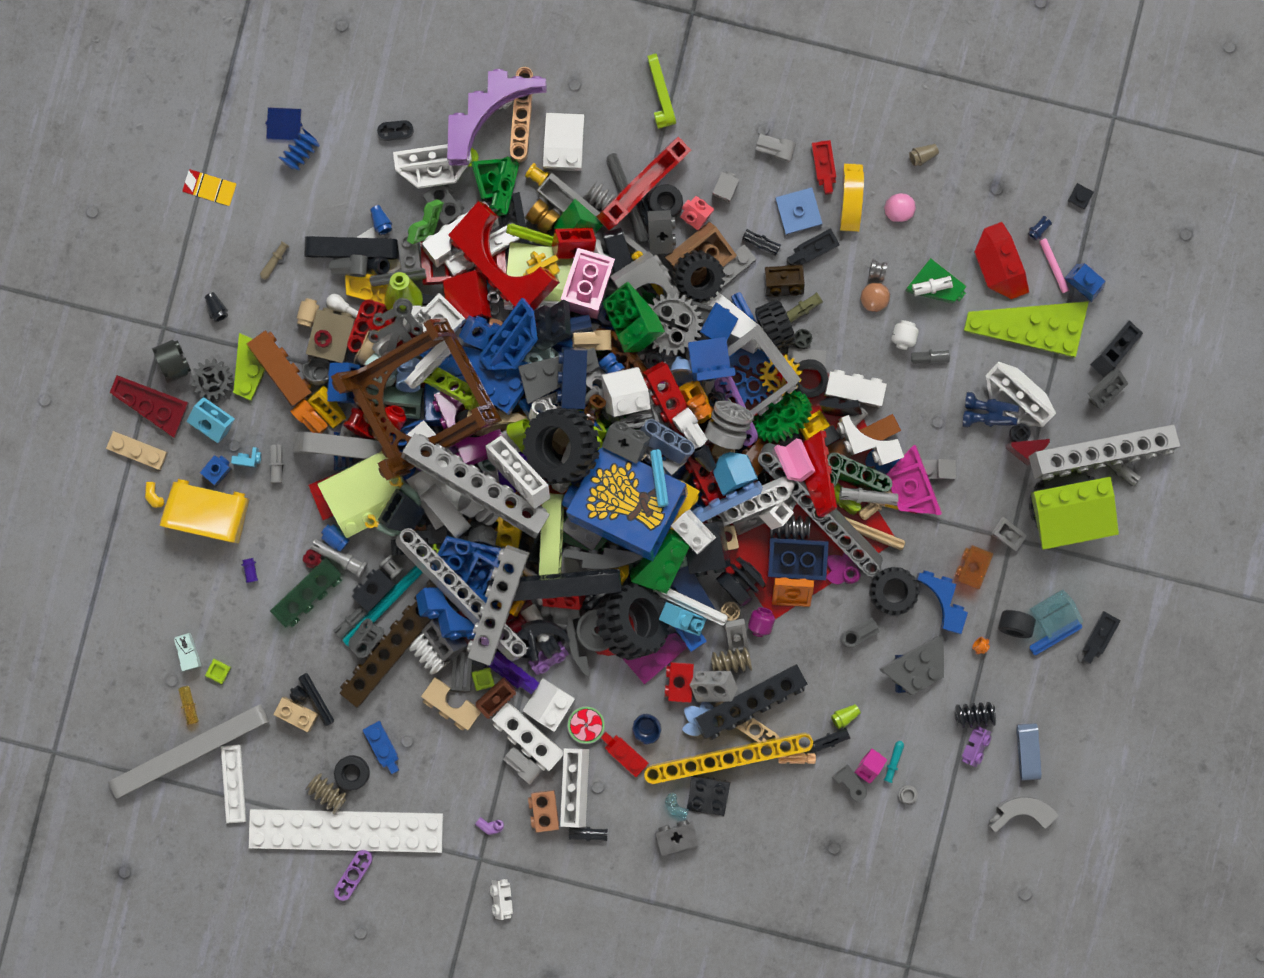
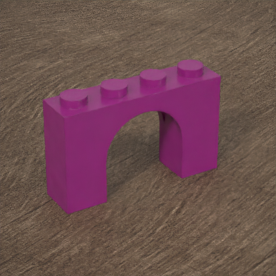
[432,385,504,465]

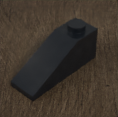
[1090,320,1143,377]

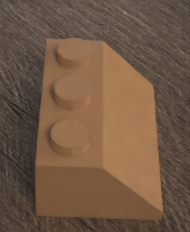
[665,222,737,285]

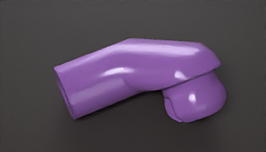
[475,817,504,835]

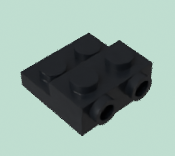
[534,299,571,351]

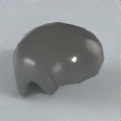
[303,357,330,386]

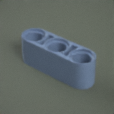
[640,419,695,464]
[1016,723,1042,781]

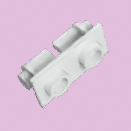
[490,879,513,920]

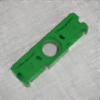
[489,156,519,216]

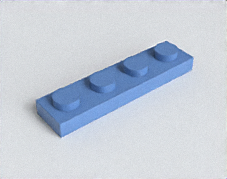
[692,481,763,522]

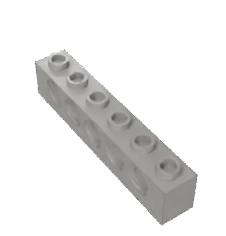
[466,545,530,665]

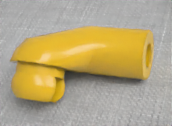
[145,482,164,508]

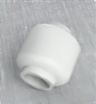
[891,320,919,350]

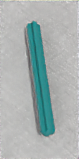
[343,565,423,647]

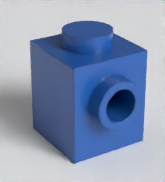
[200,455,232,486]

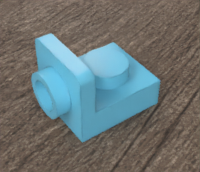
[231,447,262,468]

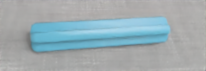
[650,449,669,507]

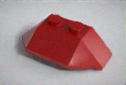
[974,222,1029,299]

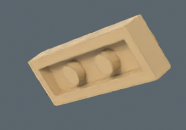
[106,431,168,470]

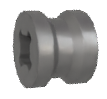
[868,259,888,281]

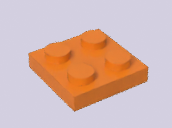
[772,577,814,607]

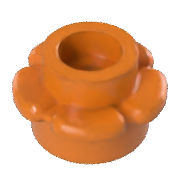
[972,637,990,655]

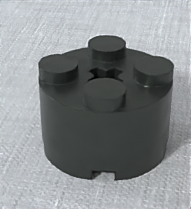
[152,340,191,384]

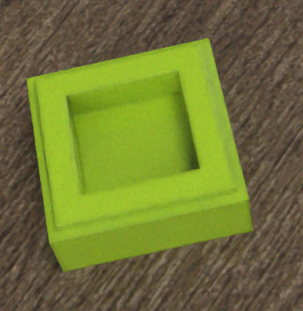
[205,658,231,684]
[471,668,495,691]

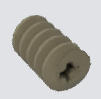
[711,647,752,673]
[305,773,347,815]

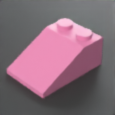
[561,248,615,319]

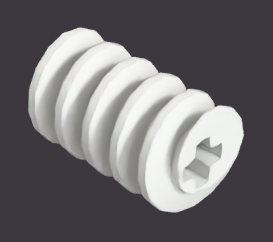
[409,633,451,675]

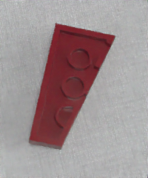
[110,375,189,438]

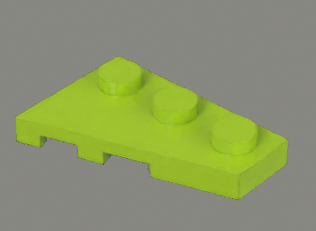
[233,333,265,401]

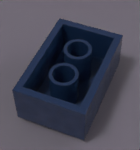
[767,538,828,580]

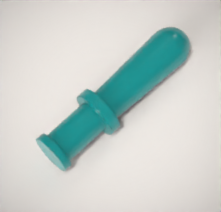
[884,741,904,783]

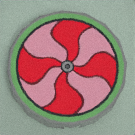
[567,706,606,744]

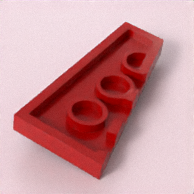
[803,430,837,517]

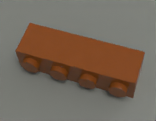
[246,330,311,406]

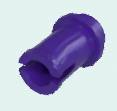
[241,558,258,583]

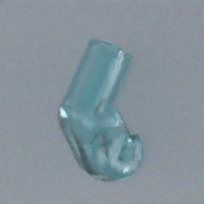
[665,793,688,819]

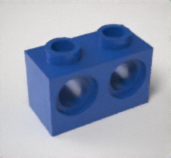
[459,316,501,350]

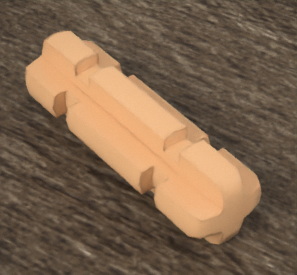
[778,753,816,764]

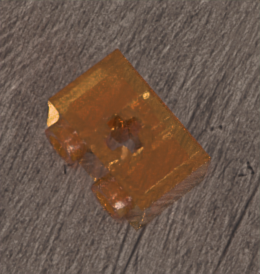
[955,545,993,590]

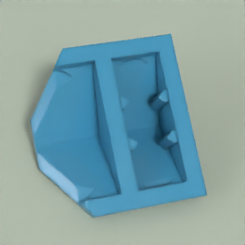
[713,452,758,496]

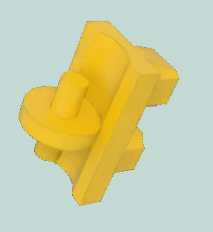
[523,251,560,276]

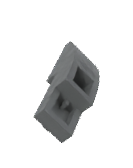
[564,545,643,570]

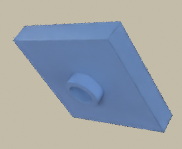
[775,187,823,235]

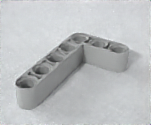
[293,432,382,459]

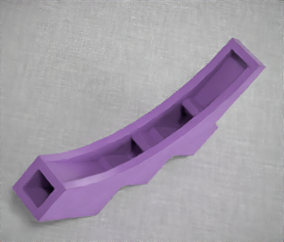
[447,69,547,165]

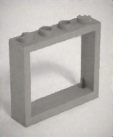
[713,324,801,421]

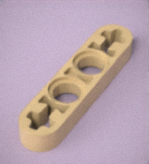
[714,702,779,749]

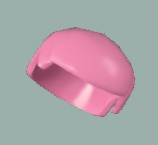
[884,193,916,222]

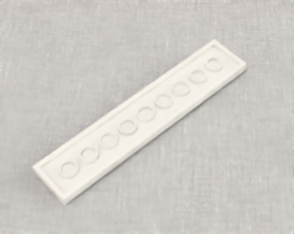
[249,809,443,853]

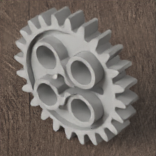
[648,293,704,355]

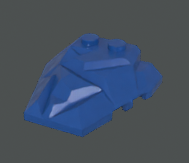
[431,536,514,623]

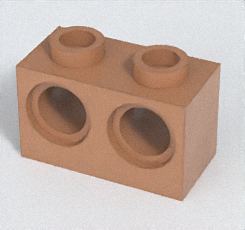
[528,790,560,832]

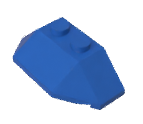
[479,298,538,370]

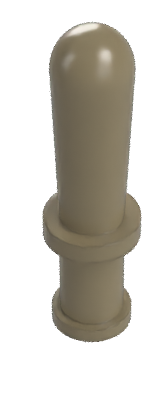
[260,241,289,280]

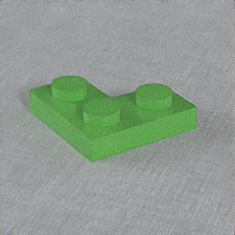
[407,199,444,244]

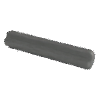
[370,268,426,287]

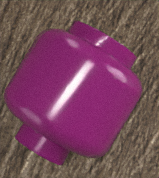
[748,607,775,637]

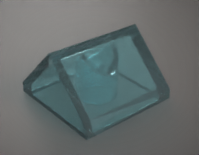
[1030,590,1084,641]

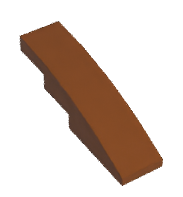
[827,414,901,466]

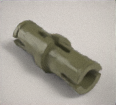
[786,292,823,323]

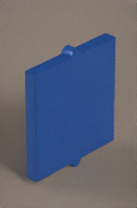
[700,302,738,341]

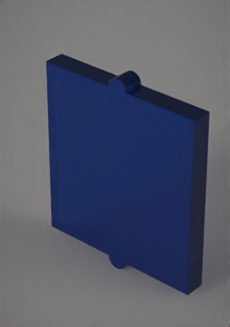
[265,107,303,140]

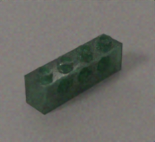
[270,558,343,628]

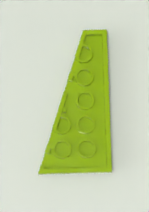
[963,301,1089,358]

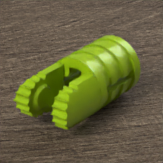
[834,483,861,515]

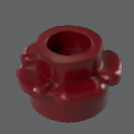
[303,549,321,568]

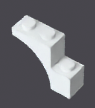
[837,415,904,466]

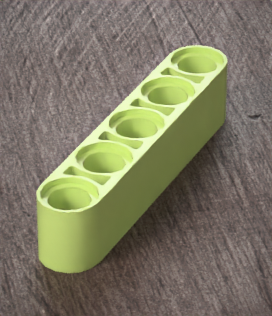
[539,493,564,575]

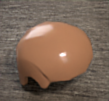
[860,283,890,312]

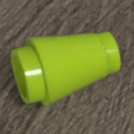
[831,704,861,729]

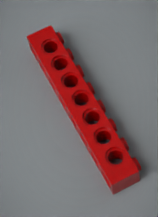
[642,362,726,506]

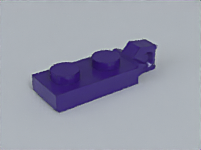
[488,651,540,694]

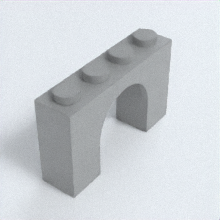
[610,251,684,343]

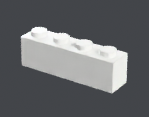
[560,748,589,828]

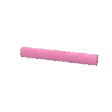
[1039,238,1070,293]

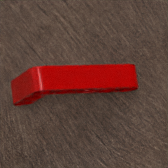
[347,300,423,355]

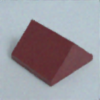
[1006,439,1050,466]

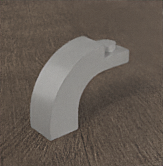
[988,796,1059,832]

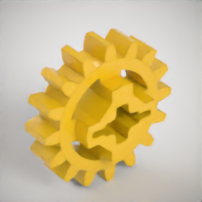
[760,354,802,396]

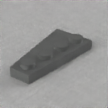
[518,348,599,404]

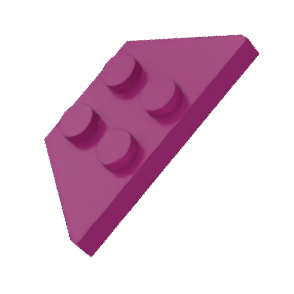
[886,444,942,515]

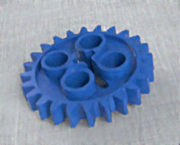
[720,348,778,405]

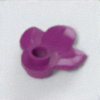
[826,552,860,584]

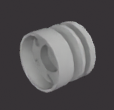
[705,401,753,449]
[458,481,499,526]

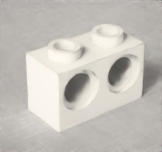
[671,509,716,554]

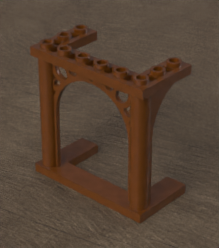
[331,318,502,480]

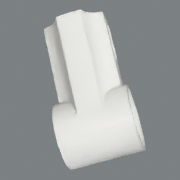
[672,408,708,448]

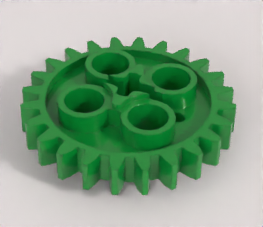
[753,390,812,443]

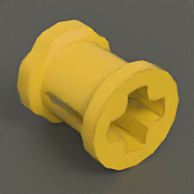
[525,163,550,187]

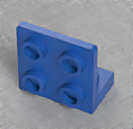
[688,337,735,381]

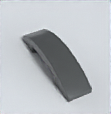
[567,609,590,676]

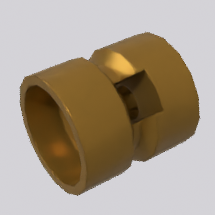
[525,199,560,234]

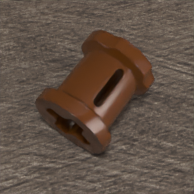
[583,395,606,420]

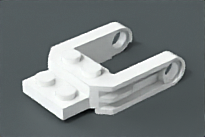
[372,293,466,389]

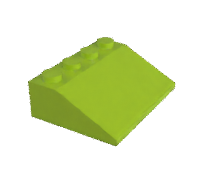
[1031,477,1119,550]

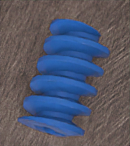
[278,128,320,170]

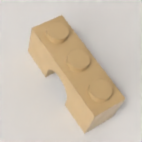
[421,677,481,731]

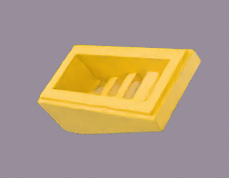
[307,385,346,428]

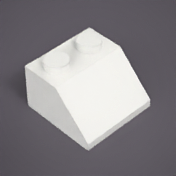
[601,367,651,417]
[523,678,575,732]

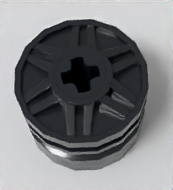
[716,556,767,608]

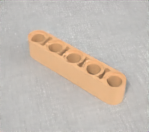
[510,67,533,163]

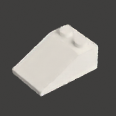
[543,113,584,172]

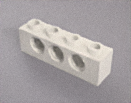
[486,435,550,509]
[492,702,564,771]

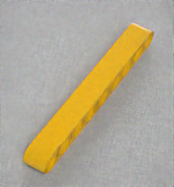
[644,732,813,784]

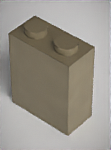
[306,308,355,363]

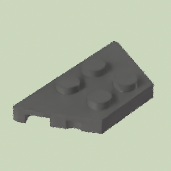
[880,635,944,695]

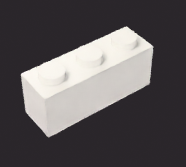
[824,370,887,408]

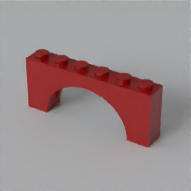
[448,201,560,311]

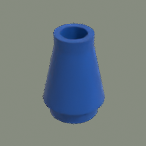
[370,205,392,235]

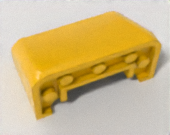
[159,479,249,544]

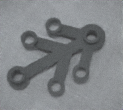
[368,298,423,356]

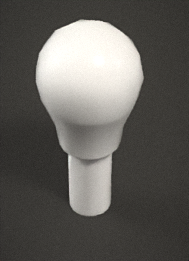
[326,294,358,318]

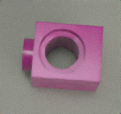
[854,748,887,784]

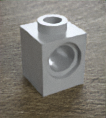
[712,171,739,203]

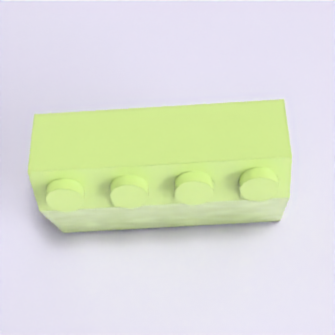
[502,242,574,302]
[318,451,405,538]

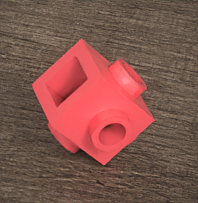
[680,196,714,230]

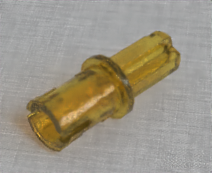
[178,686,199,725]

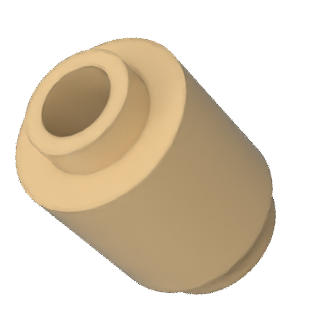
[297,298,320,328]

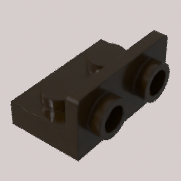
[765,265,805,297]

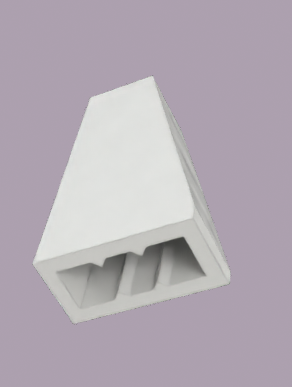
[702,291,763,353]

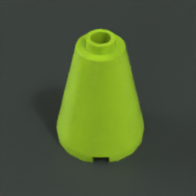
[384,272,423,317]

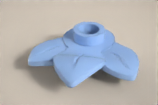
[682,702,718,736]

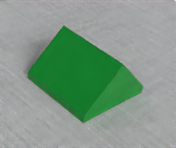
[471,159,507,202]
[553,199,603,235]

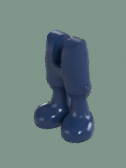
[963,392,1019,428]

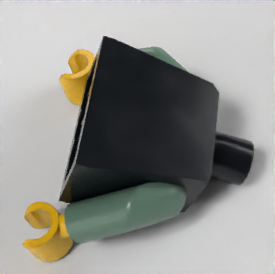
[365,477,426,536]

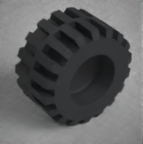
[672,250,725,302]
[755,299,796,350]
[869,567,920,615]

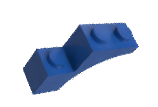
[916,570,968,634]
[416,588,476,640]

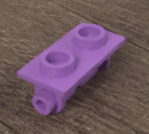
[528,641,569,675]
[962,726,991,767]

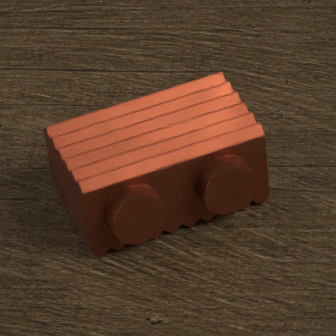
[475,677,516,719]

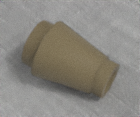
[909,144,939,166]

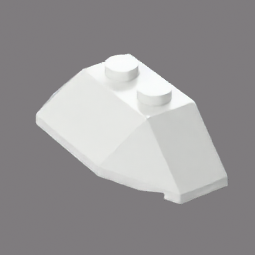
[393,144,472,189]
[985,362,1056,427]

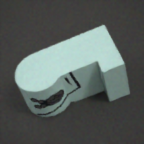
[174,633,202,671]

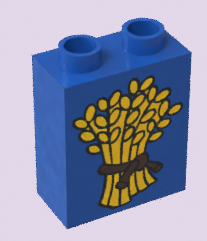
[562,447,688,561]

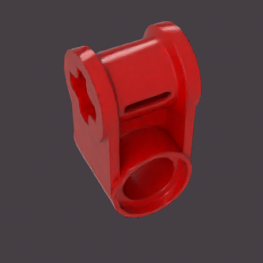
[343,408,375,440]

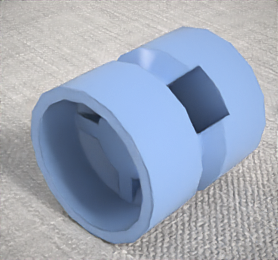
[396,358,421,393]

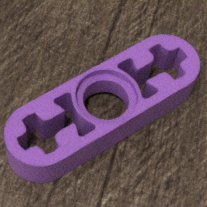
[334,850,373,901]

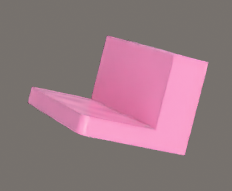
[774,438,816,482]

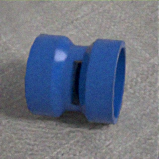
[598,353,625,374]

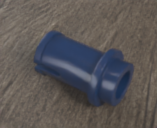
[1028,216,1052,240]

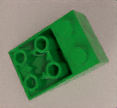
[602,282,665,352]

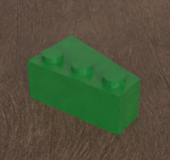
[629,529,690,594]

